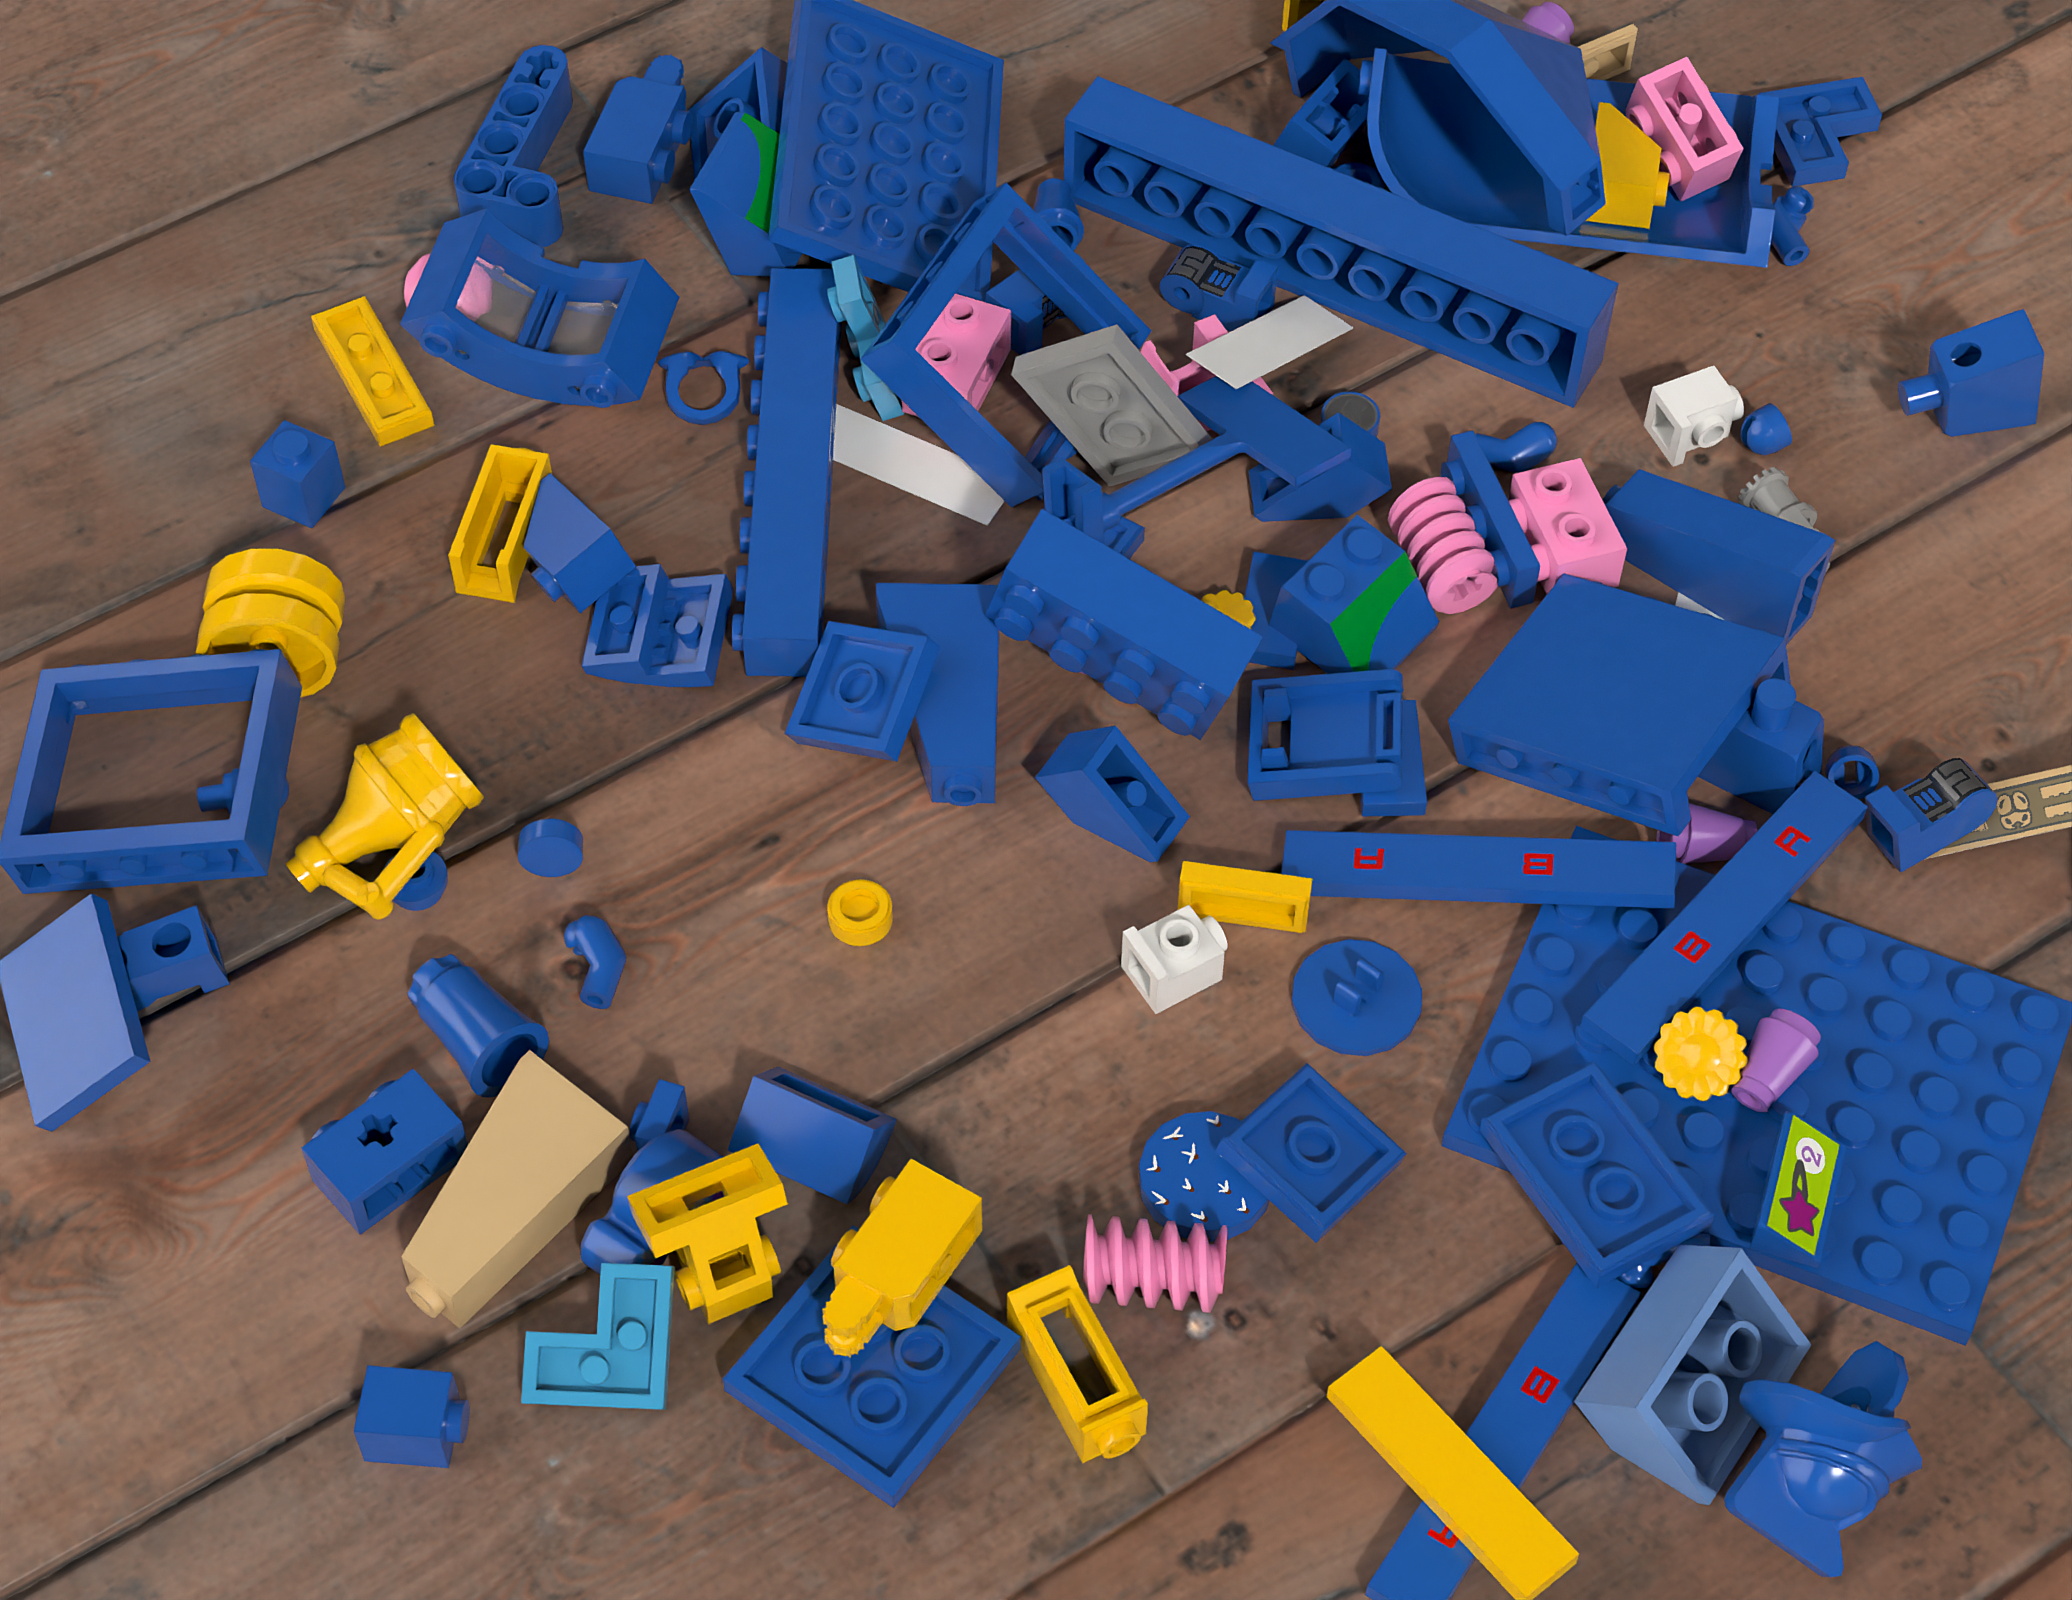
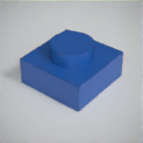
[629,1079,690,1152]

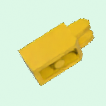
[823,1159,982,1358]

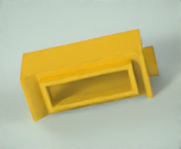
[448,444,552,603]
[1007,1265,1148,1463]

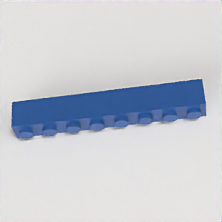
[732,268,842,677]

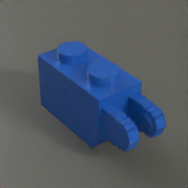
[583,54,693,204]

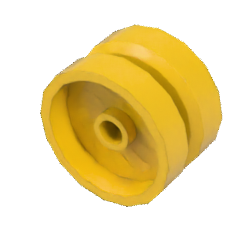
[196,549,345,698]

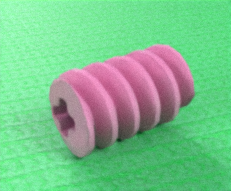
[1388,477,1498,614]
[1083,1214,1227,1313]

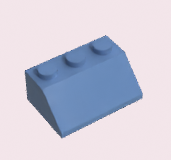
[1574,1245,1811,1505]

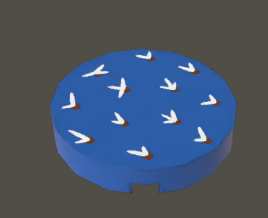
[1138,1111,1270,1242]

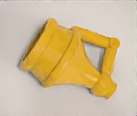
[285,713,484,920]

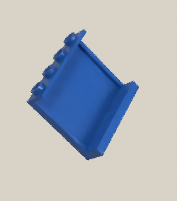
[1448,573,1791,837]

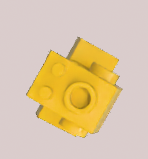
[627,1143,788,1324]

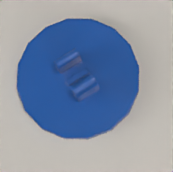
[1292,939,1422,1056]

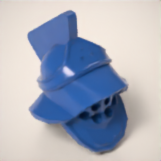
[1724,1341,1922,1577]

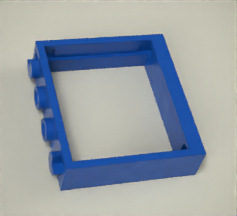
[860,182,1152,507]
[0,649,302,894]

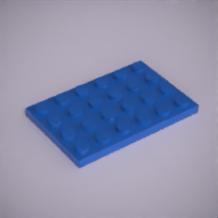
[768,0,1004,302]

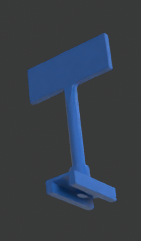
[1042,376,1351,544]

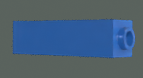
[1602,469,1836,645]
[876,583,1000,806]

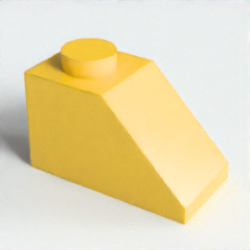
[1586,102,1670,229]

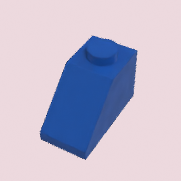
[1249,412,1392,522]
[524,473,636,613]
[1035,725,1190,862]

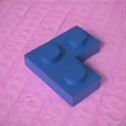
[1758,77,1882,187]

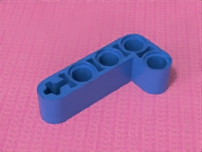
[453,45,573,247]

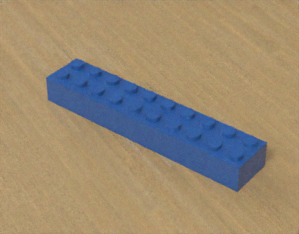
[1064,76,1619,408]

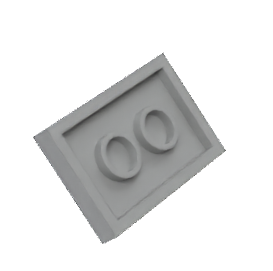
[1011,324,1213,486]

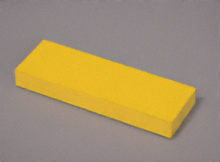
[311,296,434,447]

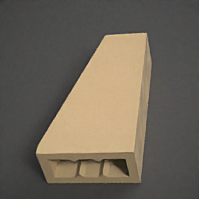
[401,1050,633,1328]

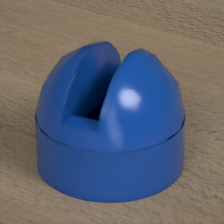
[1740,403,1792,456]
[1825,745,1879,800]

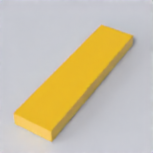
[1327,1346,1579,1600]

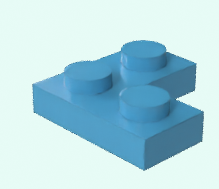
[827,255,905,421]
[521,1263,675,1410]

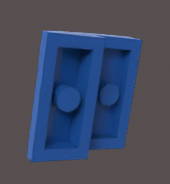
[582,564,734,687]

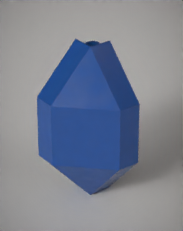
[1270,0,1606,236]

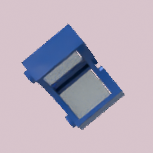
[400,208,679,408]

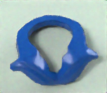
[658,351,749,425]

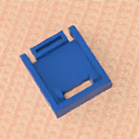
[1248,669,1404,801]

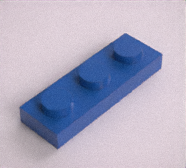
[1441,431,1540,609]

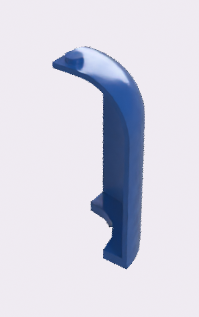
[1358,48,1780,268]

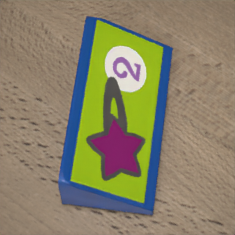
[1750,1111,1846,1268]

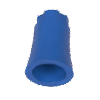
[407,954,549,1098]

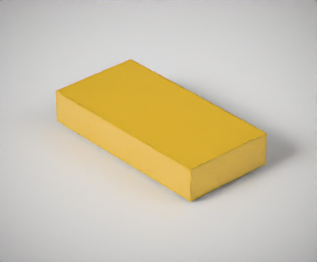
[1178,861,1313,933]

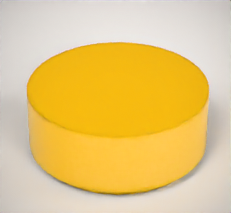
[827,879,893,946]

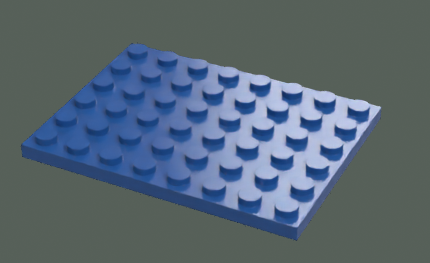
[1442,825,2072,1346]

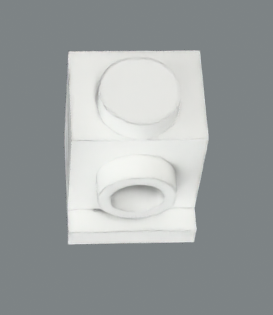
[1644,366,1744,467]
[1121,905,1228,1014]

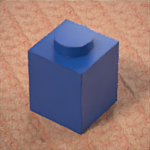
[250,420,346,529]
[354,1365,470,1468]

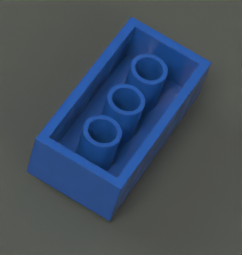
[985,509,1263,740]

